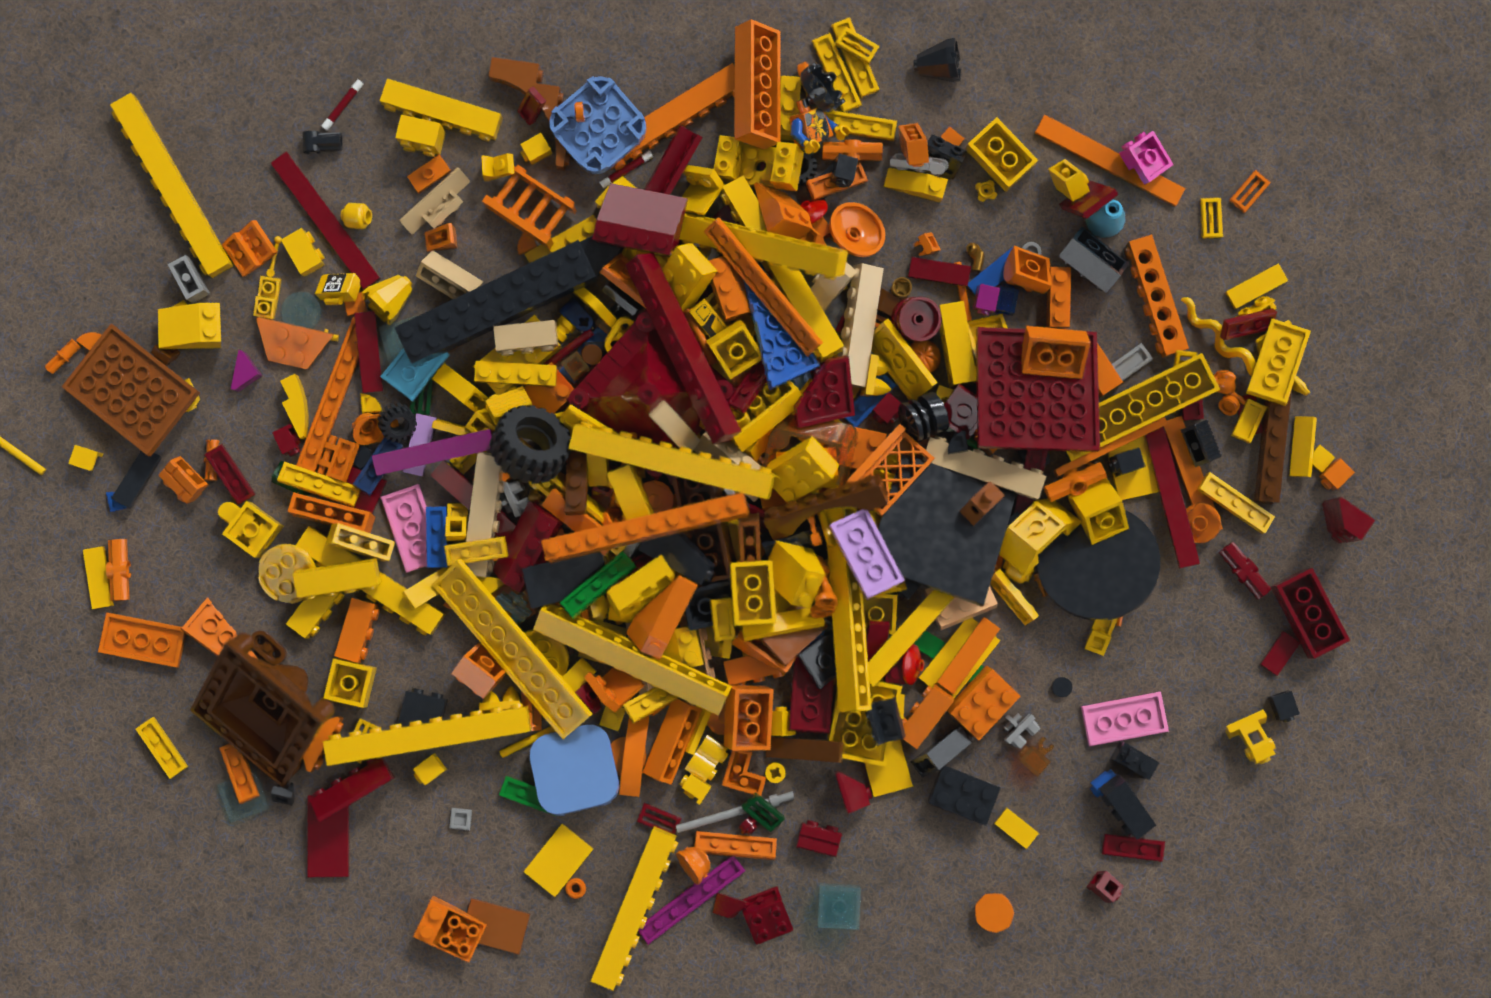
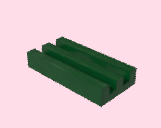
[410,377,434,415]
[741,792,785,832]

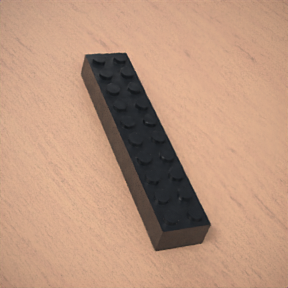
[394,240,598,367]

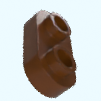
[251,631,287,664]

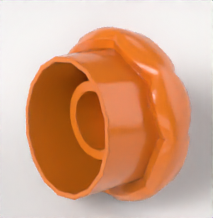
[909,340,941,373]

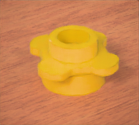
[975,180,997,202]

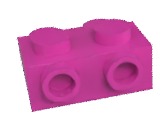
[1119,131,1174,185]

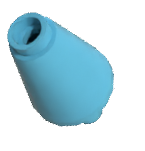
[1085,199,1125,238]

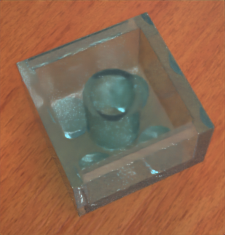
[817,883,861,930]

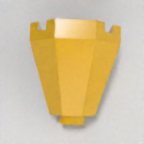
[362,275,413,325]

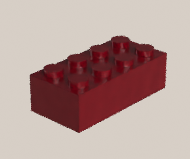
[1270,568,1350,659]

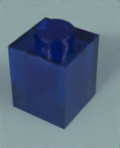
[995,284,1019,316]

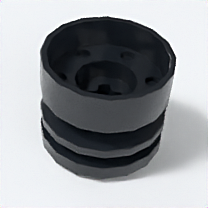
[898,392,949,443]

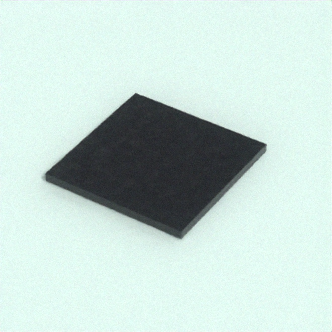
[878,455,1017,606]

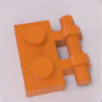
[317,435,360,482]

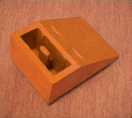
[413,896,487,962]

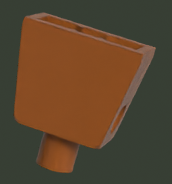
[960,481,1004,526]

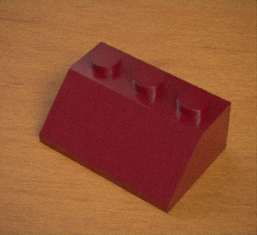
[1322,497,1375,544]

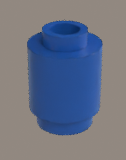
[1089,769,1116,798]

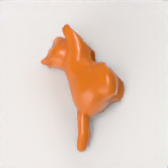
[1214,370,1246,405]

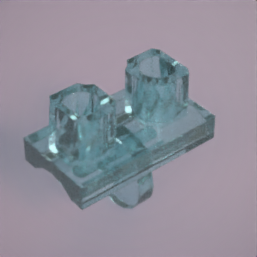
[495,591,532,625]

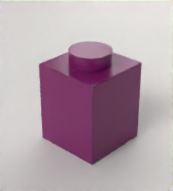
[973,284,1000,316]

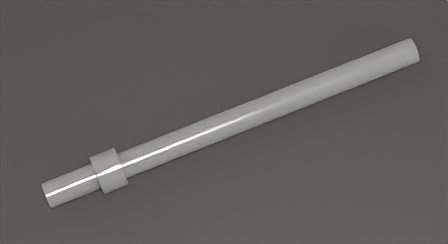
[676,791,795,833]

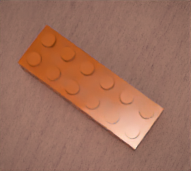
[734,19,781,150]

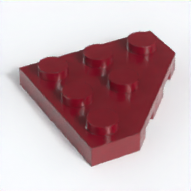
[794,355,855,428]

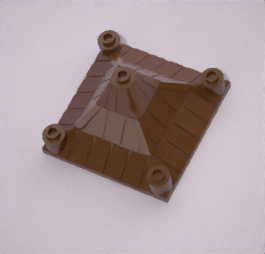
[190,632,334,788]

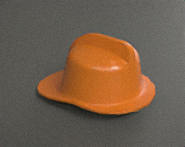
[352,413,399,445]

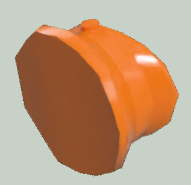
[675,847,710,885]
[975,893,1014,933]

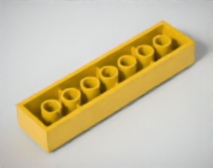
[1066,353,1220,461]

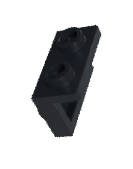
[866,697,906,746]

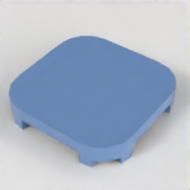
[549,76,647,174]
[530,725,620,816]

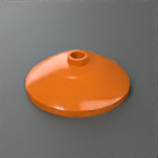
[829,202,885,257]

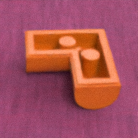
[722,750,767,796]

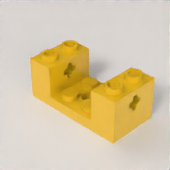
[714,135,804,191]

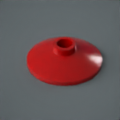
[800,199,828,224]
[902,644,924,685]

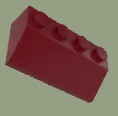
[493,500,563,593]
[310,757,395,822]

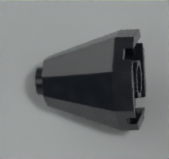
[913,38,961,82]

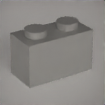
[168,255,210,303]

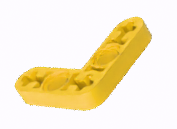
[573,287,625,330]

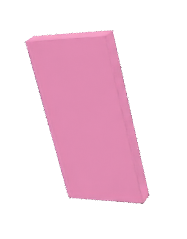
[381,484,427,573]
[1081,692,1169,747]

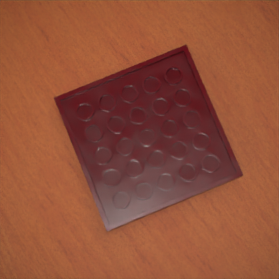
[976,327,1100,452]

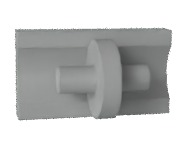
[500,480,529,517]
[1004,713,1040,749]

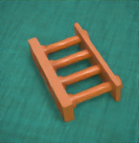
[482,165,577,250]

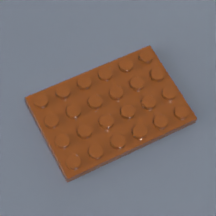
[62,323,200,457]

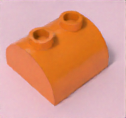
[1003,246,1052,294]

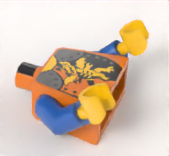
[790,98,851,154]

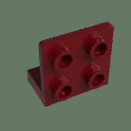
[742,886,794,945]

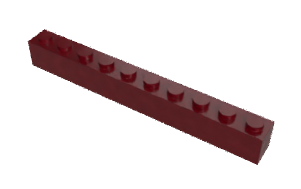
[625,253,742,445]

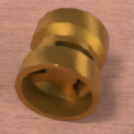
[891,277,912,299]

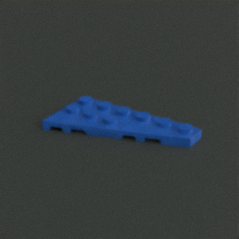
[743,262,820,390]

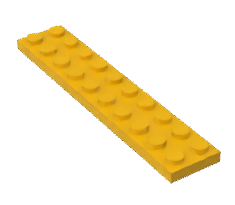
[432,558,592,739]

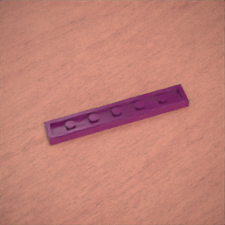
[372,429,492,475]
[638,856,746,944]

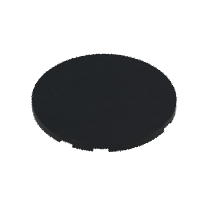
[1037,510,1161,621]

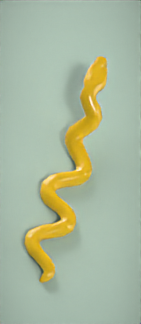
[1181,297,1310,396]

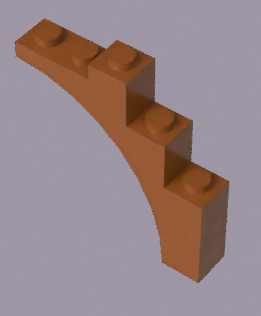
[489,57,571,171]

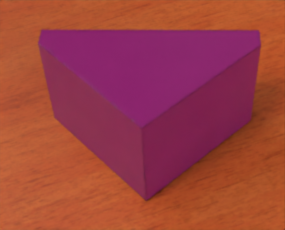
[231,350,262,392]

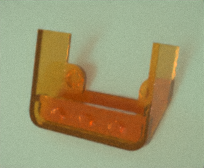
[762,414,858,486]

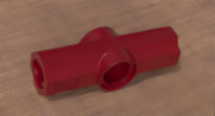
[1219,542,1272,600]

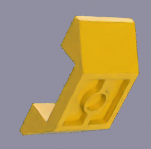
[999,498,1081,576]

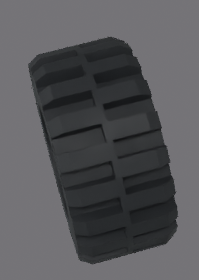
[490,405,572,484]

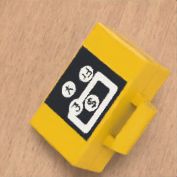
[315,273,361,305]

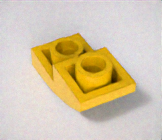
[253,276,282,319]

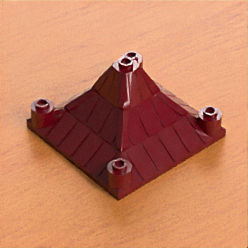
[566,309,737,480]

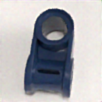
[558,297,595,333]

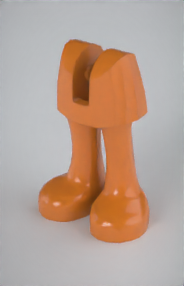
[810,556,838,618]

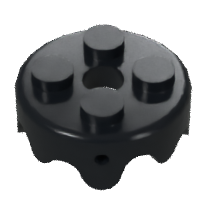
[800,62,845,112]

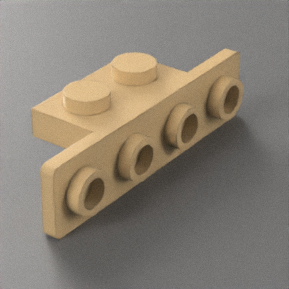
[400,168,470,234]

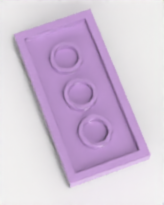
[829,509,904,600]

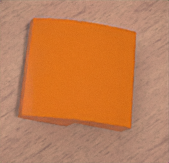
[221,220,278,277]

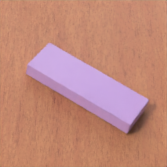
[403,413,437,477]

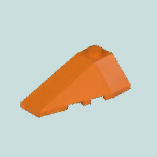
[626,576,697,660]

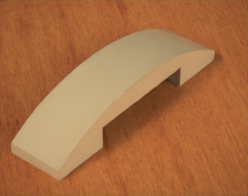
[649,400,700,452]

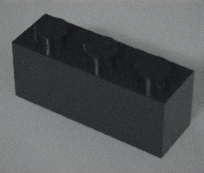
[1098,774,1156,840]

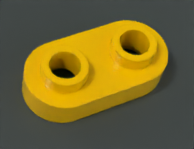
[604,317,634,352]

